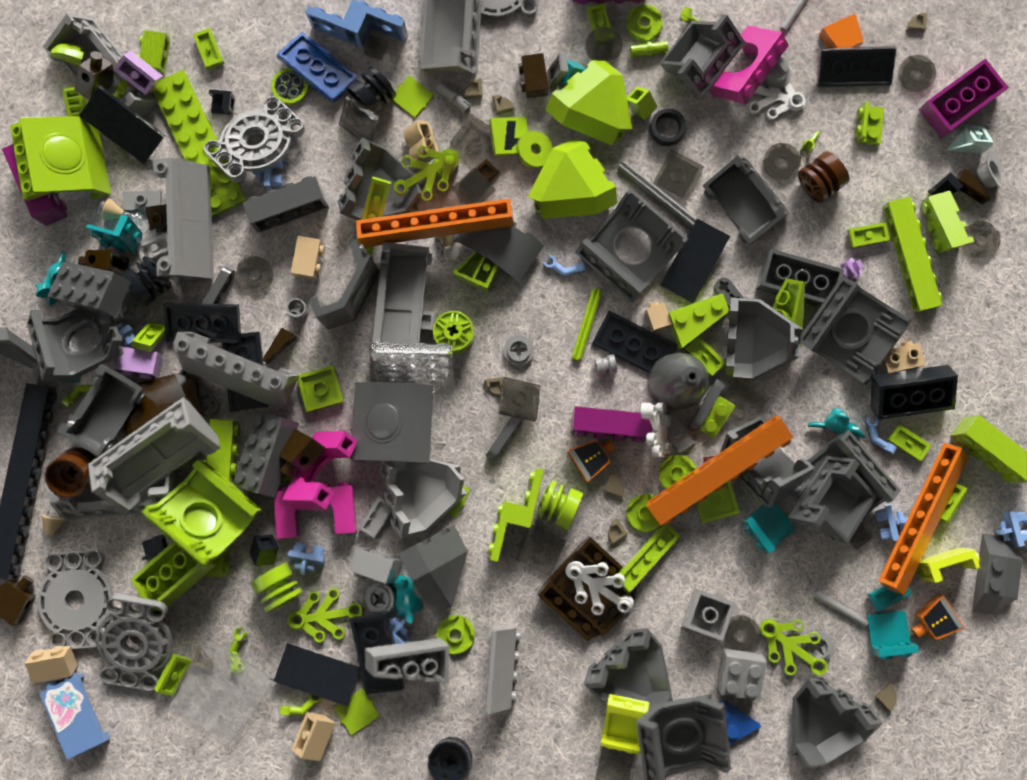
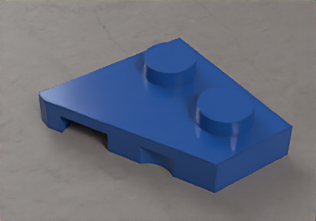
[719,700,761,745]

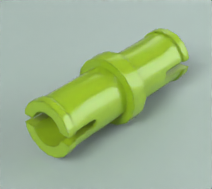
[629,41,668,58]

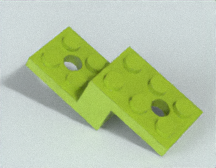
[487,468,544,562]

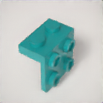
[86,214,143,253]
[742,504,795,554]
[867,611,919,660]

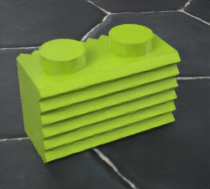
[137,30,170,74]

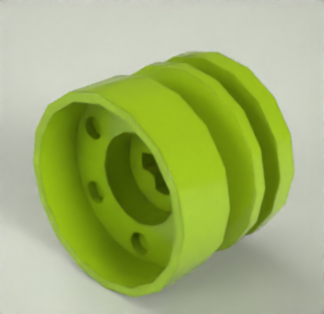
[433,311,474,355]
[537,480,583,530]
[250,563,303,613]

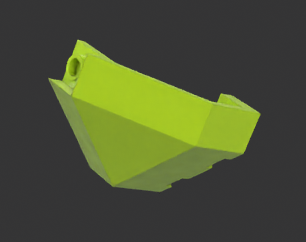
[545,60,633,146]
[528,139,617,219]

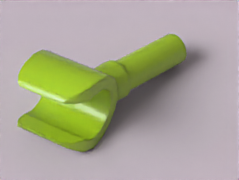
[680,7,700,22]
[800,131,820,155]

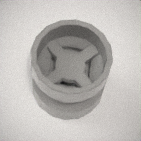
[287,298,309,320]
[594,355,617,377]

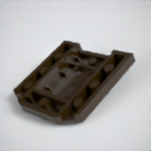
[124,374,204,437]
[537,536,640,641]

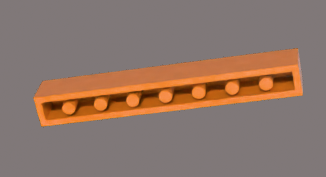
[356,198,514,247]
[647,414,794,525]
[878,443,969,595]

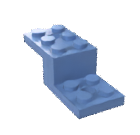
[305,0,408,48]

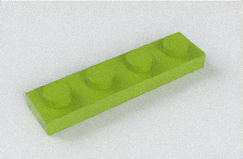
[356,177,391,255]
[615,523,680,592]

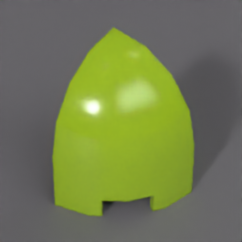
[49,43,85,66]

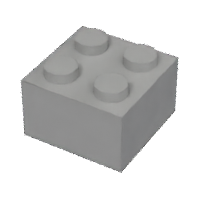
[349,548,402,586]
[682,588,736,641]
[717,648,767,701]

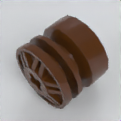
[798,151,850,203]
[44,447,96,498]

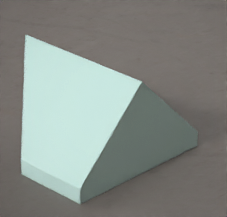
[946,124,994,154]

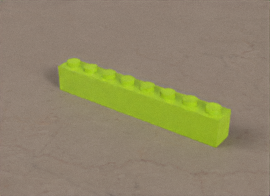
[205,419,240,577]

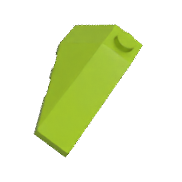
[772,278,805,359]

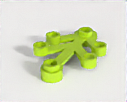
[393,146,459,201]
[287,588,363,642]
[760,619,827,675]

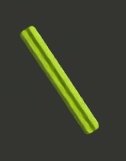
[571,288,602,361]

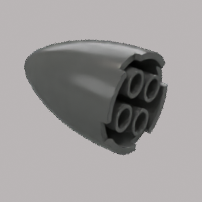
[648,353,709,411]

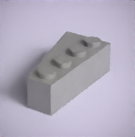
[365,638,449,684]

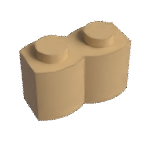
[404,120,438,163]

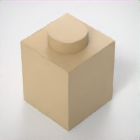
[644,302,672,332]

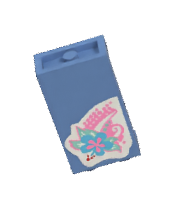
[39,672,110,759]

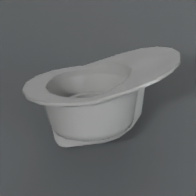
[752,55,791,88]
[976,149,1003,189]

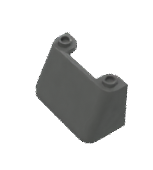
[702,155,790,244]
[57,364,146,456]
[720,416,815,507]

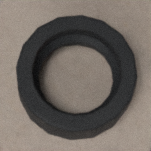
[649,108,686,146]

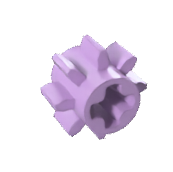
[840,258,864,280]

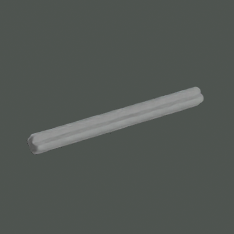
[618,161,697,228]

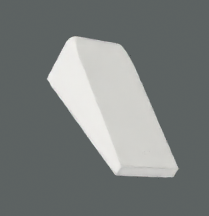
[137,232,168,263]

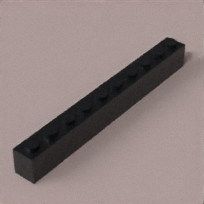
[0,383,57,580]

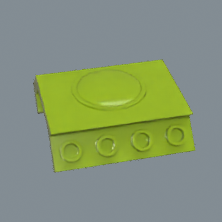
[10,116,112,201]
[142,459,263,569]

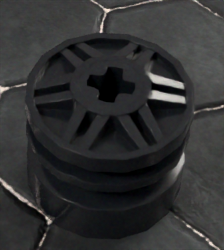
[346,66,397,118]
[120,255,173,307]
[427,737,473,780]

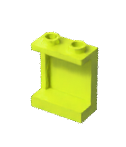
[917,548,980,583]
[600,694,649,754]

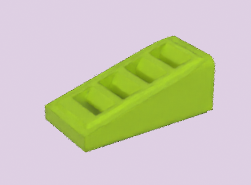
[63,87,87,116]

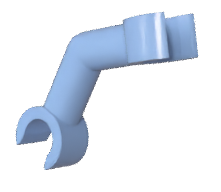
[544,255,586,277]
[865,416,897,454]

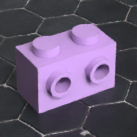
[113,51,163,95]
[114,347,162,380]

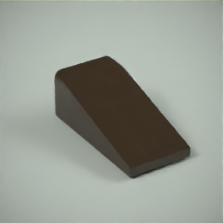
[956,168,992,204]
[262,328,297,364]

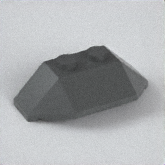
[972,534,1023,614]

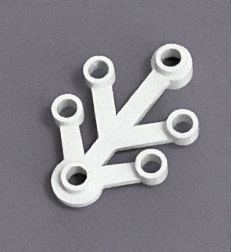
[749,82,805,120]
[641,403,672,457]
[566,561,634,615]

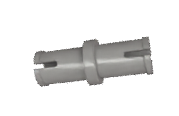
[435,81,472,114]

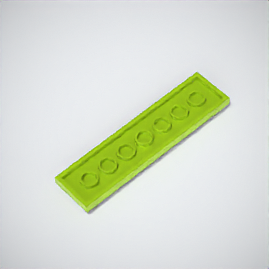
[153,69,247,217]

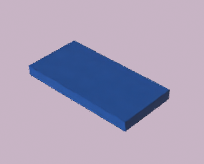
[277,32,358,104]

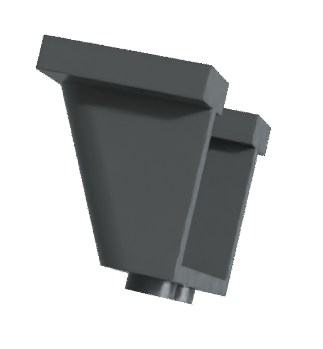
[659,15,746,100]
[788,456,877,543]

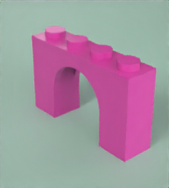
[709,26,789,104]
[282,431,357,510]
[274,482,357,539]

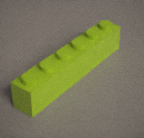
[883,196,942,314]

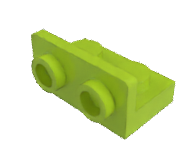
[855,102,884,146]

